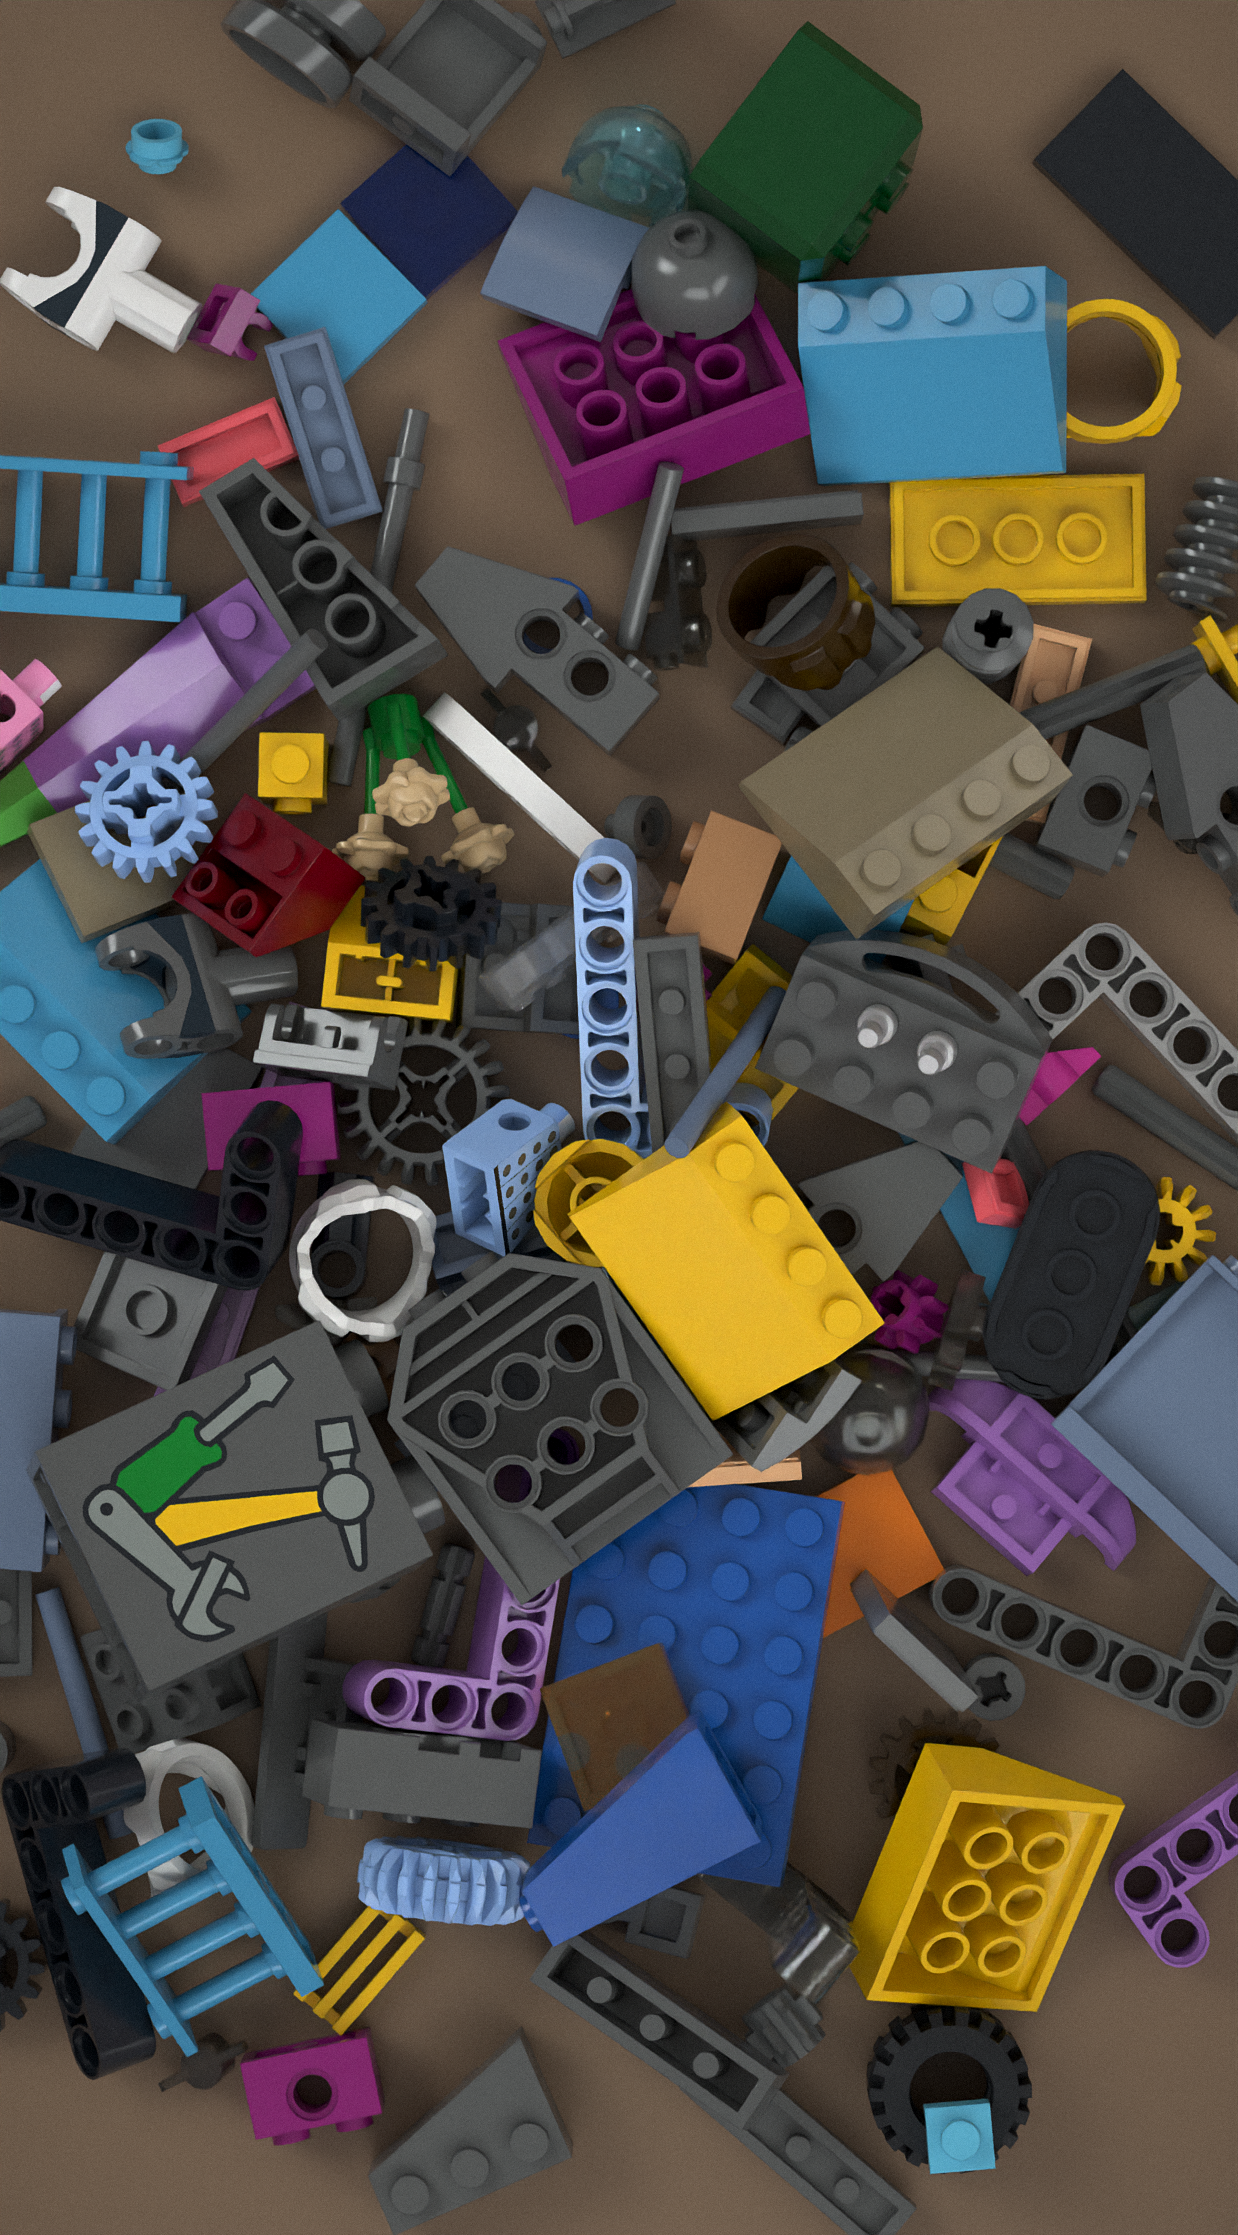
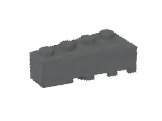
[199,458,448,722]

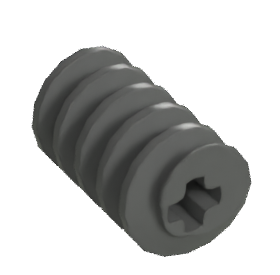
[1154,476,1238,622]
[942,588,1033,684]

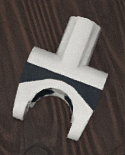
[0,187,202,353]

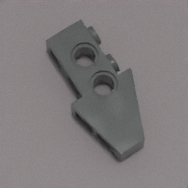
[415,546,660,756]
[1140,672,1238,916]
[798,1140,963,1282]

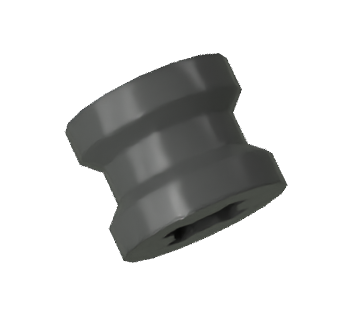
[963,1653,1026,1721]

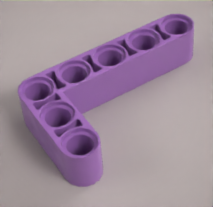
[343,1428,579,1741]

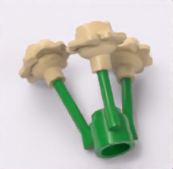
[332,694,515,881]

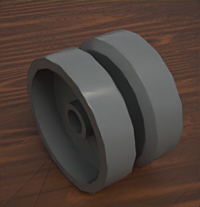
[220,0,386,108]

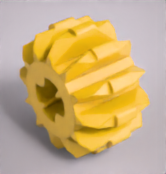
[1145,1177,1216,1286]

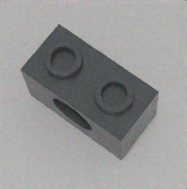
[1033,725,1156,877]

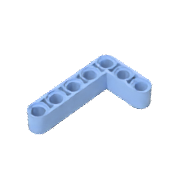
[573,838,773,1158]

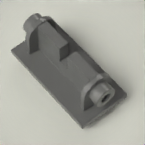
[535,0,676,59]

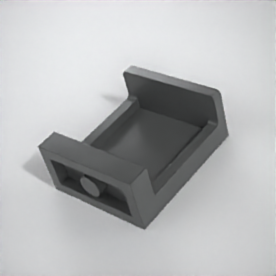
[349,0,547,177]

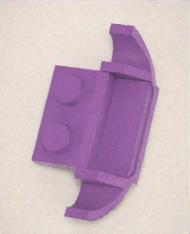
[922,1378,1136,1576]

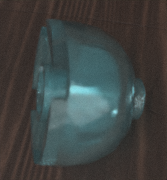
[562,104,693,227]

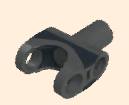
[95,913,298,1059]

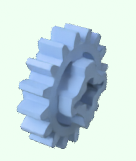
[75,741,218,883]

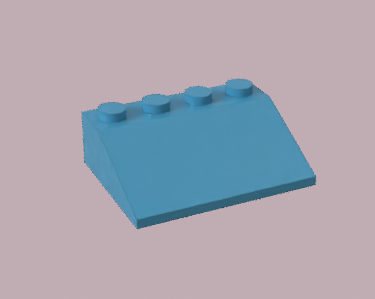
[798,266,1067,486]
[0,859,252,1145]

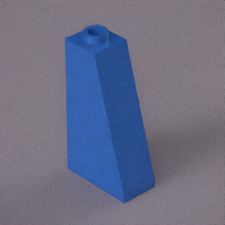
[519,1710,763,1947]

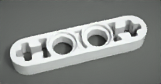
[423,692,617,883]

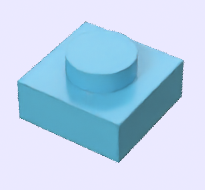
[923,2099,996,2174]

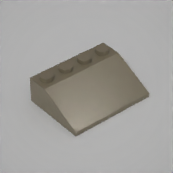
[738,646,1073,940]

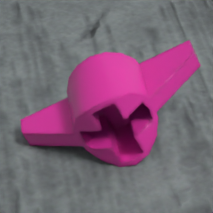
[1019,1047,1101,1126]

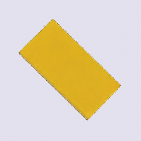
[889,474,1147,607]

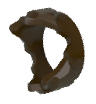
[716,534,876,691]

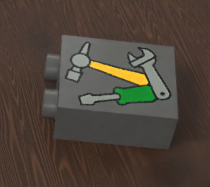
[26,1320,445,1704]

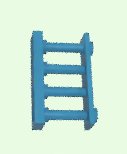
[0,451,194,622]
[61,1776,324,2057]

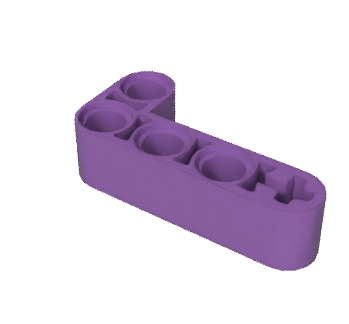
[1108,1771,1238,1968]

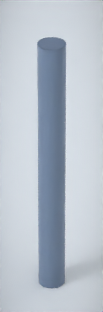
[664,986,786,1158]
[35,1587,133,1840]

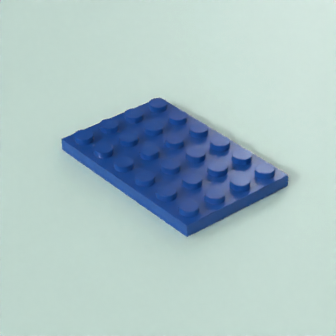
[527,1484,845,1887]

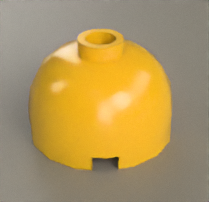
[533,1139,645,1268]

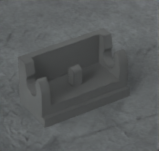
[253,1004,408,1090]

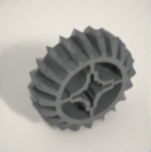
[337,1017,510,1186]

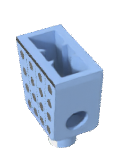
[442,1099,575,1256]

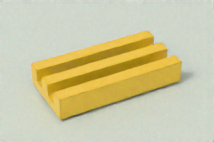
[293,1906,426,2036]

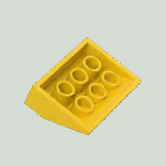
[567,1101,885,1421]
[841,1743,1125,2012]

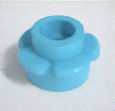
[126,119,189,174]

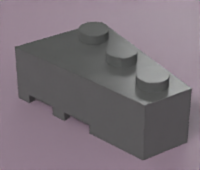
[302,1719,542,1829]
[368,2026,573,2235]

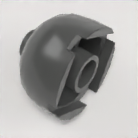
[632,210,759,340]

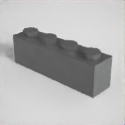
[529,1930,790,2131]

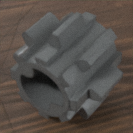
[742,1983,826,2069]

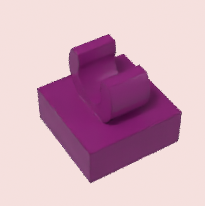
[186,283,273,361]

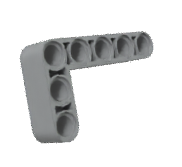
[995,922,1238,1144]

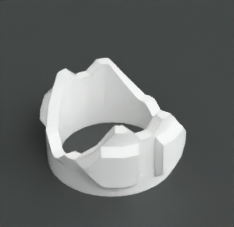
[289,1179,437,1342]
[123,1738,255,1897]

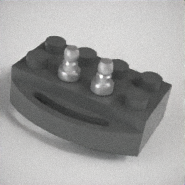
[755,930,1053,1174]

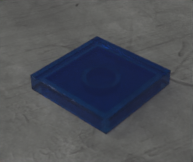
[340,144,518,300]

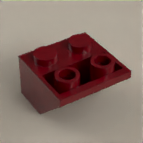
[171,793,366,958]

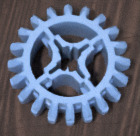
[357,1836,530,1926]

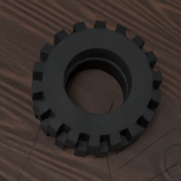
[866,2004,1032,2174]

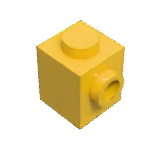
[258,732,329,815]

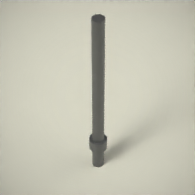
[327,408,430,787]

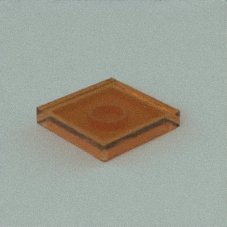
[540,1643,689,1811]

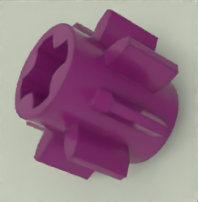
[870,1270,949,1354]

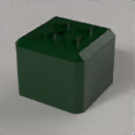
[687,21,923,293]

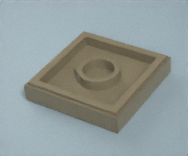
[27,800,190,944]

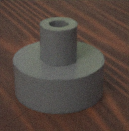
[604,795,672,859]

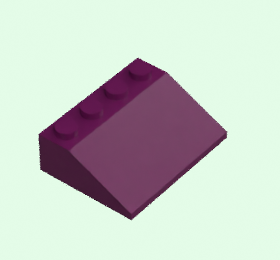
[497,289,810,526]

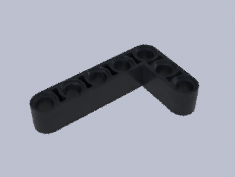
[0,1100,303,1291]
[1,1747,156,2080]

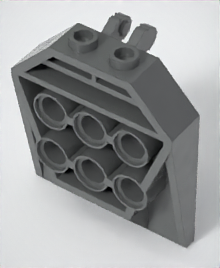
[387,1251,733,1605]

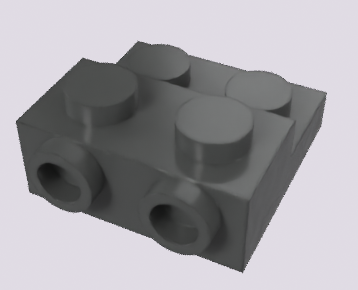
[750,562,925,727]

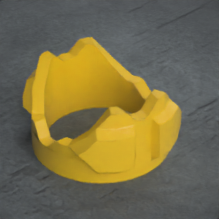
[1067,299,1182,444]

